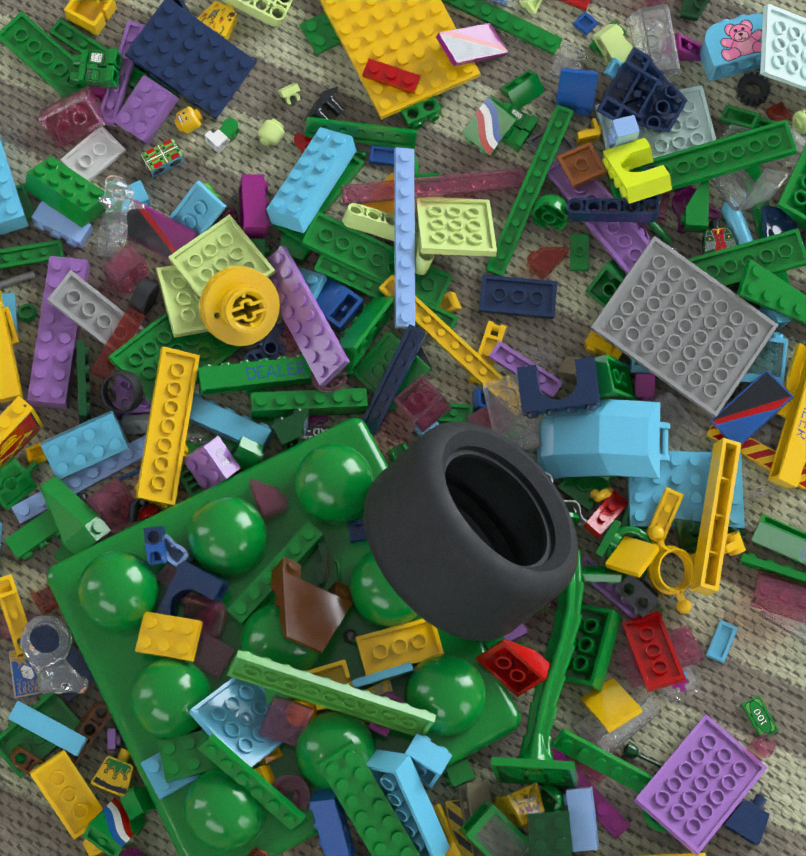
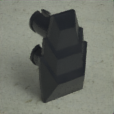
[304,87,345,121]

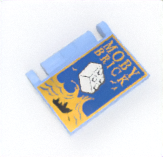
[9,650,52,698]

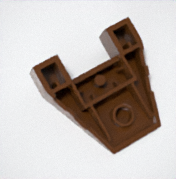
[270,557,353,654]

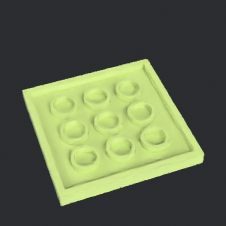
[415,196,497,257]
[169,214,275,316]
[156,265,244,338]

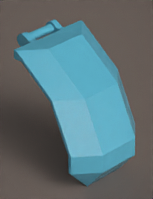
[537,399,670,479]

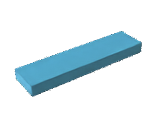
[8,701,88,756]

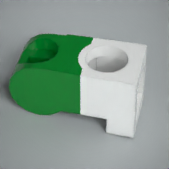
[205,118,239,154]

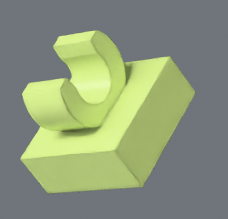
[519,0,543,14]
[278,83,300,105]

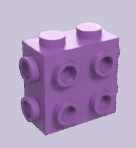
[112,376,151,420]

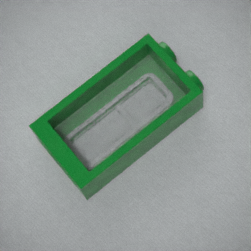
[459,800,529,856]

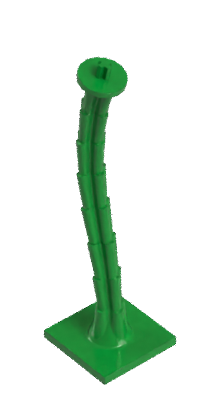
[491,513,584,787]

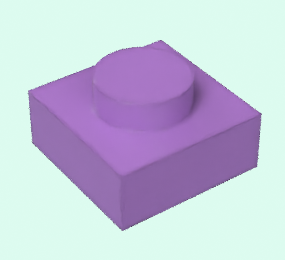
[107,728,121,751]

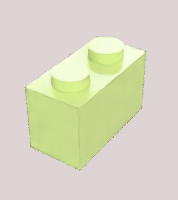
[592,24,632,64]

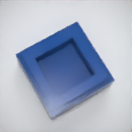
[573,11,599,36]

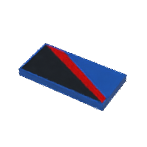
[710,370,794,445]

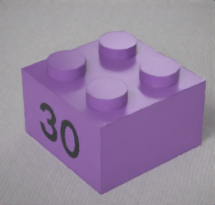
[183,436,240,490]

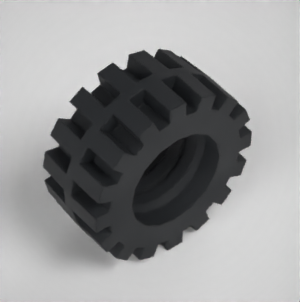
[736,72,771,107]

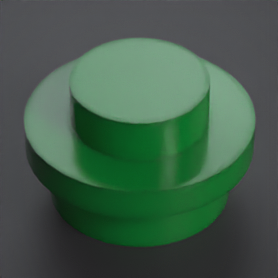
[18,304,37,323]

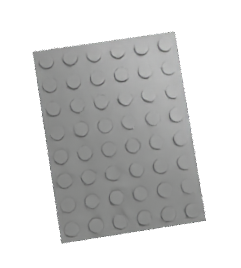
[590,236,778,418]

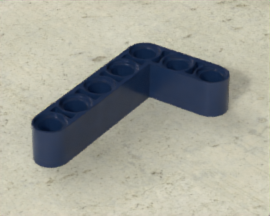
[566,165,660,222]

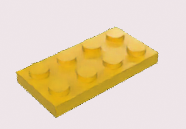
[355,619,444,676]
[29,749,103,839]

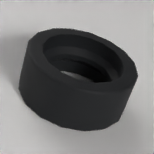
[129,278,159,316]

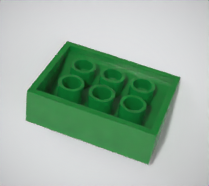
[777,143,806,230]
[544,604,622,692]

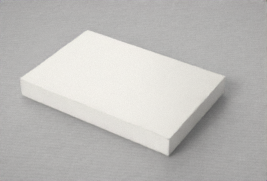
[60,125,126,182]

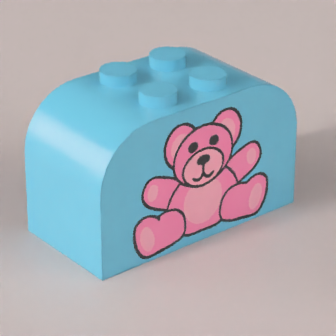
[700,14,763,82]

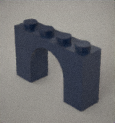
[517,357,601,419]
[156,560,230,648]

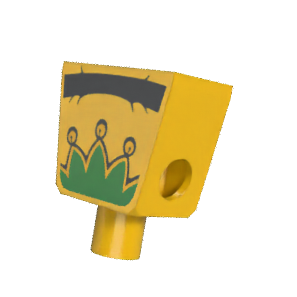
[90,748,136,797]

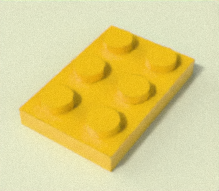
[135,612,203,662]

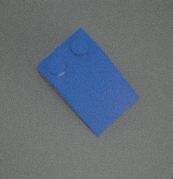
[555,68,598,116]

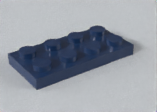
[479,274,557,319]
[17,616,94,702]

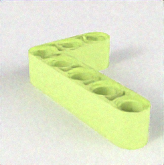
[221,0,293,26]
[342,203,434,275]

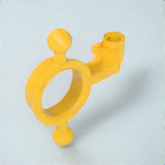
[647,526,746,614]

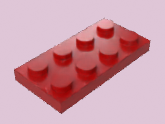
[622,611,686,693]

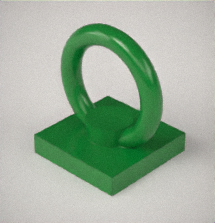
[596,519,652,559]

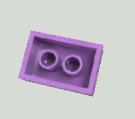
[114,75,179,145]

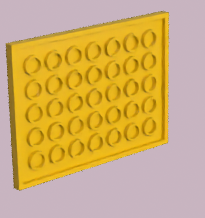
[319,0,481,120]

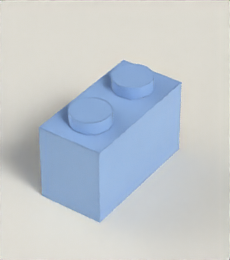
[607,115,640,148]

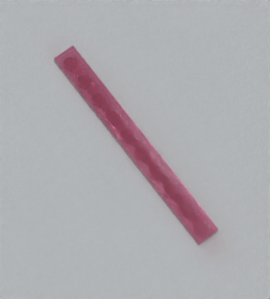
[341,168,524,205]

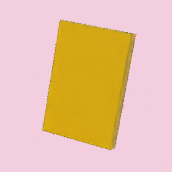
[580,678,643,733]

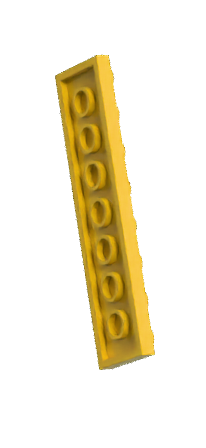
[135,346,200,506]

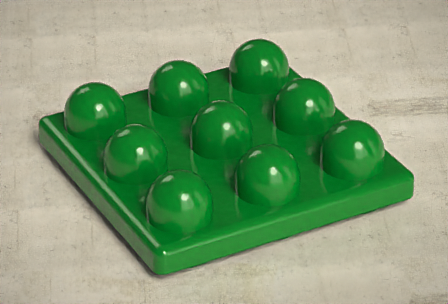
[46,418,521,856]

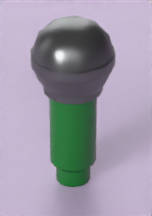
[343,629,358,646]

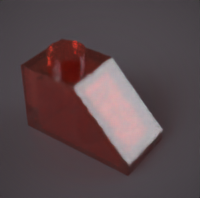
[527,246,569,280]

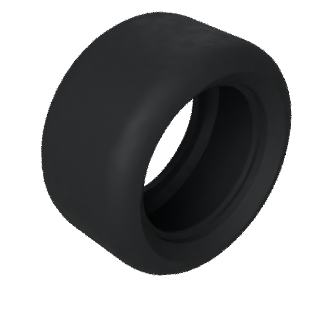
[364,422,578,641]

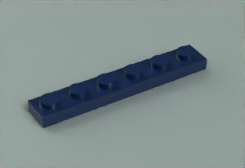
[362,324,427,436]

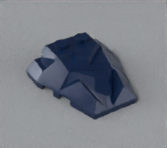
[597,47,688,133]

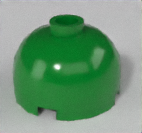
[531,194,569,231]

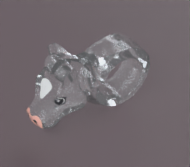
[96,175,144,259]
[20,616,88,695]

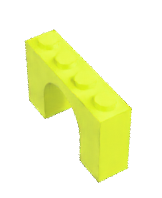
[602,138,672,204]

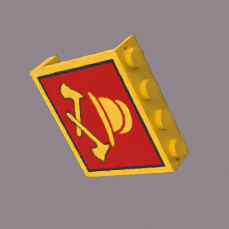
[0,396,44,466]

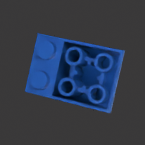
[316,278,363,335]

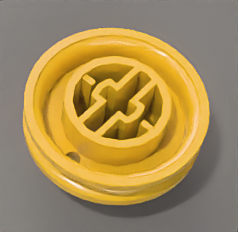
[199,266,280,346]

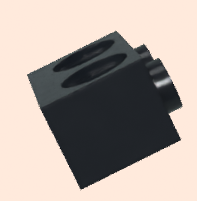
[615,575,663,617]

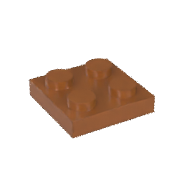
[557,142,607,189]

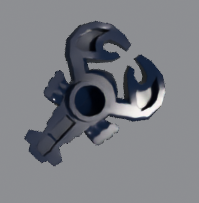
[243,323,286,362]

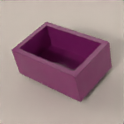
[238,174,270,239]

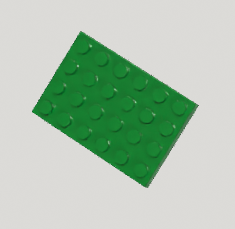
[108,312,244,403]

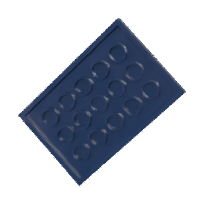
[125,0,257,120]

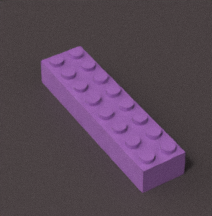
[27,256,90,410]

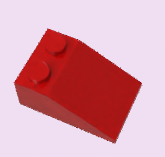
[475,639,550,697]

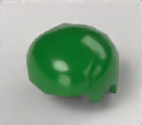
[539,784,564,811]

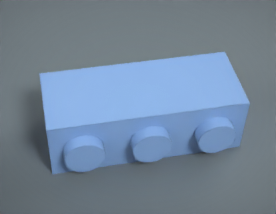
[31,201,93,249]
[563,786,599,852]

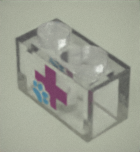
[658,664,703,704]

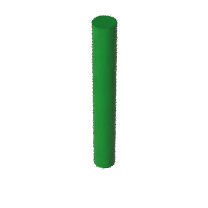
[632,209,673,245]

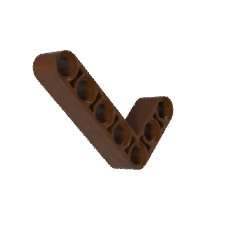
[10,701,111,776]

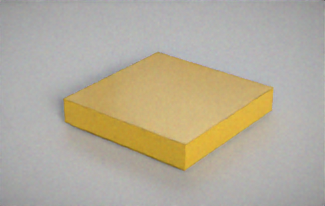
[605,536,659,578]

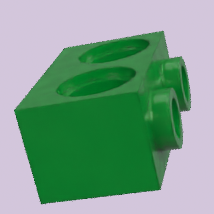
[399,96,441,130]

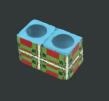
[140,139,184,178]

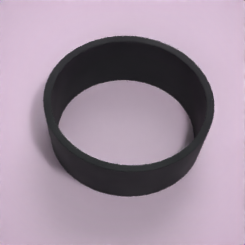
[101,370,143,412]

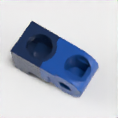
[144,526,167,565]

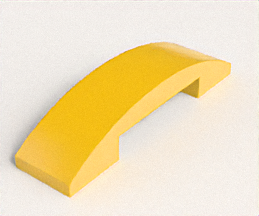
[0,574,30,655]

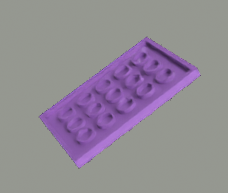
[634,714,768,856]

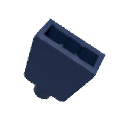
[722,794,770,846]

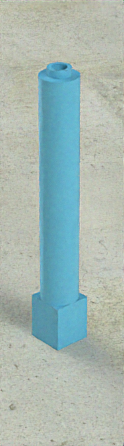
[721,200,791,330]

